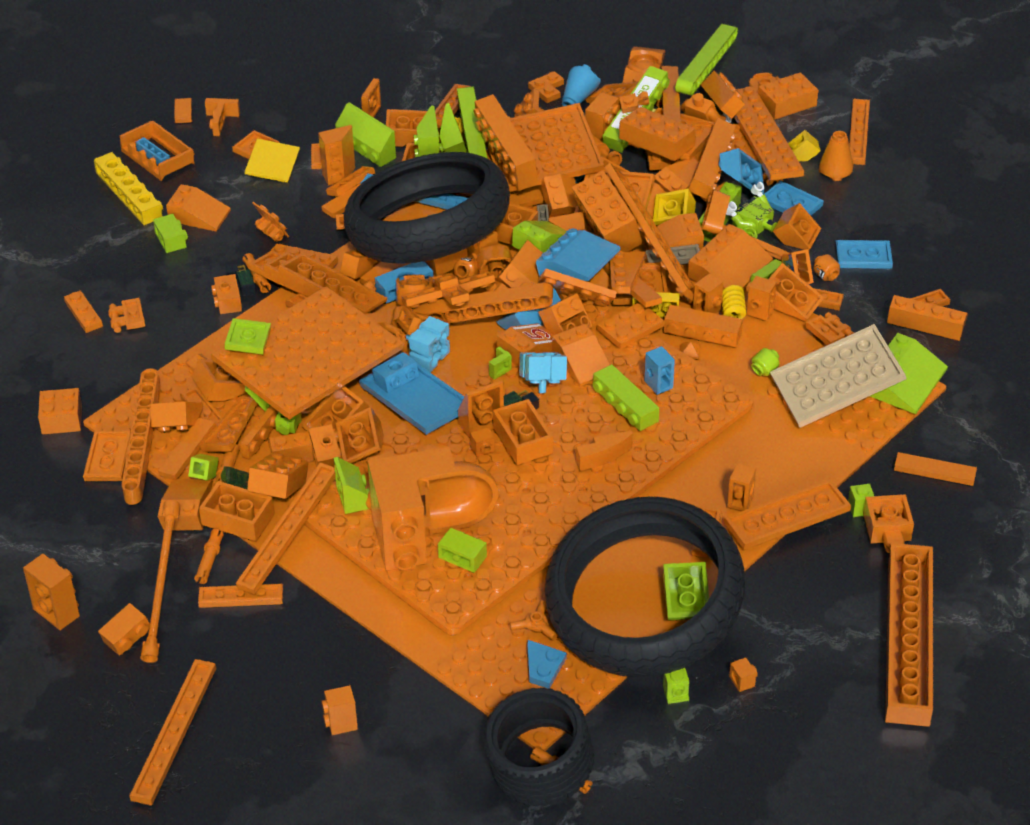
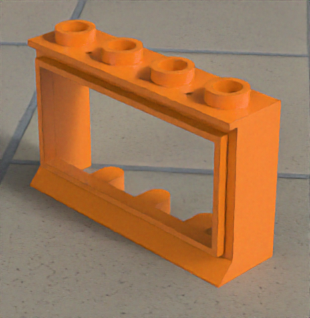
[120,120,194,181]

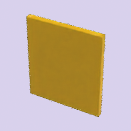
[245,139,300,183]

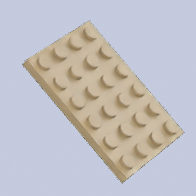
[770,324,907,428]

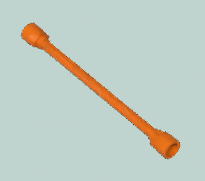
[140,500,180,663]

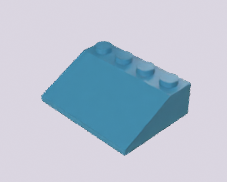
[536,229,621,281]

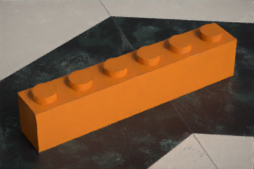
[688,117,736,199]

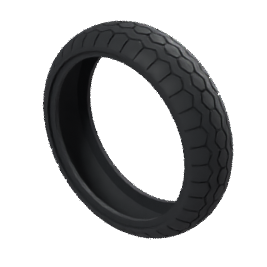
[344,152,510,264]
[545,496,745,677]

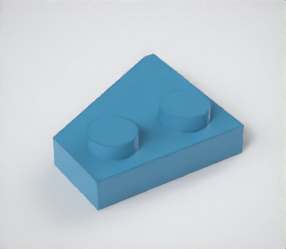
[527,640,567,688]

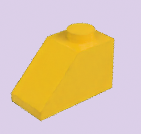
[788,130,820,162]

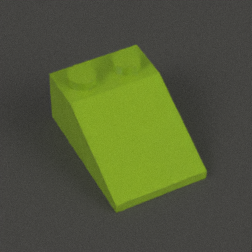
[439,103,468,153]
[414,106,439,157]
[512,221,566,253]
[663,562,709,620]

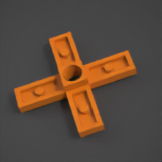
[402,271,495,308]

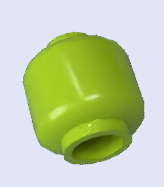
[751,348,780,376]

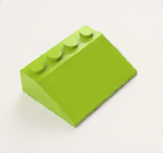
[870,333,948,414]

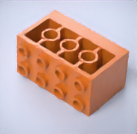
[572,170,643,252]

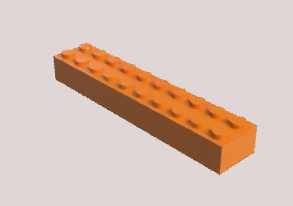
[885,543,933,727]

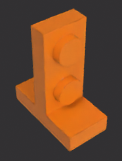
[205,98,240,136]
[397,305,449,335]

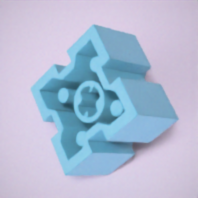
[406,316,450,373]
[519,352,567,393]

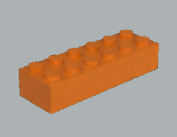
[473,94,538,191]

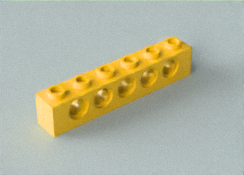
[94,152,163,225]

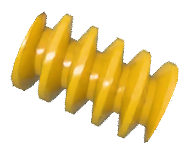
[722,285,746,319]

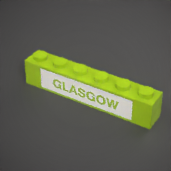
[602,66,670,153]

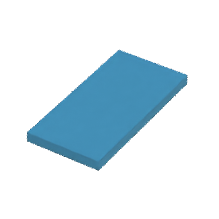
[359,364,464,435]

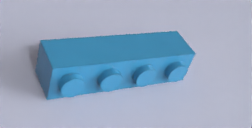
[136,137,170,165]

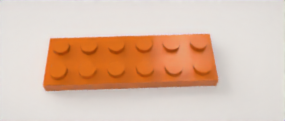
[724,479,851,550]

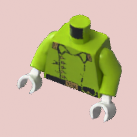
[726,182,777,234]

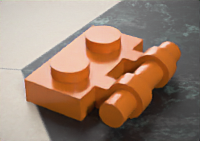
[108,298,145,333]
[806,312,854,345]

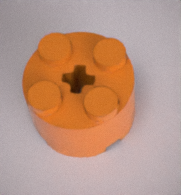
[477,245,512,279]
[396,275,433,306]

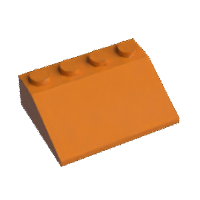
[688,224,773,290]

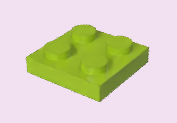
[225,318,271,354]

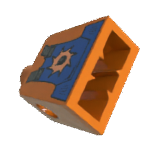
[782,249,814,284]

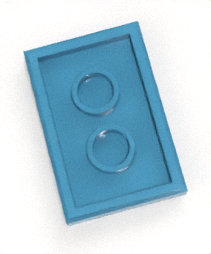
[765,180,824,216]
[835,240,893,269]

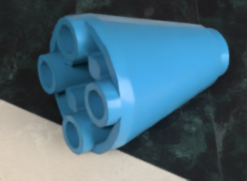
[562,65,601,106]

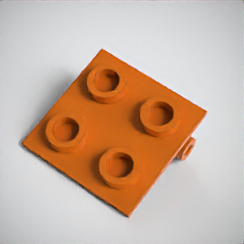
[253,202,289,241]

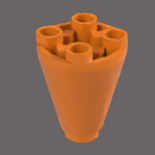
[819,131,853,181]

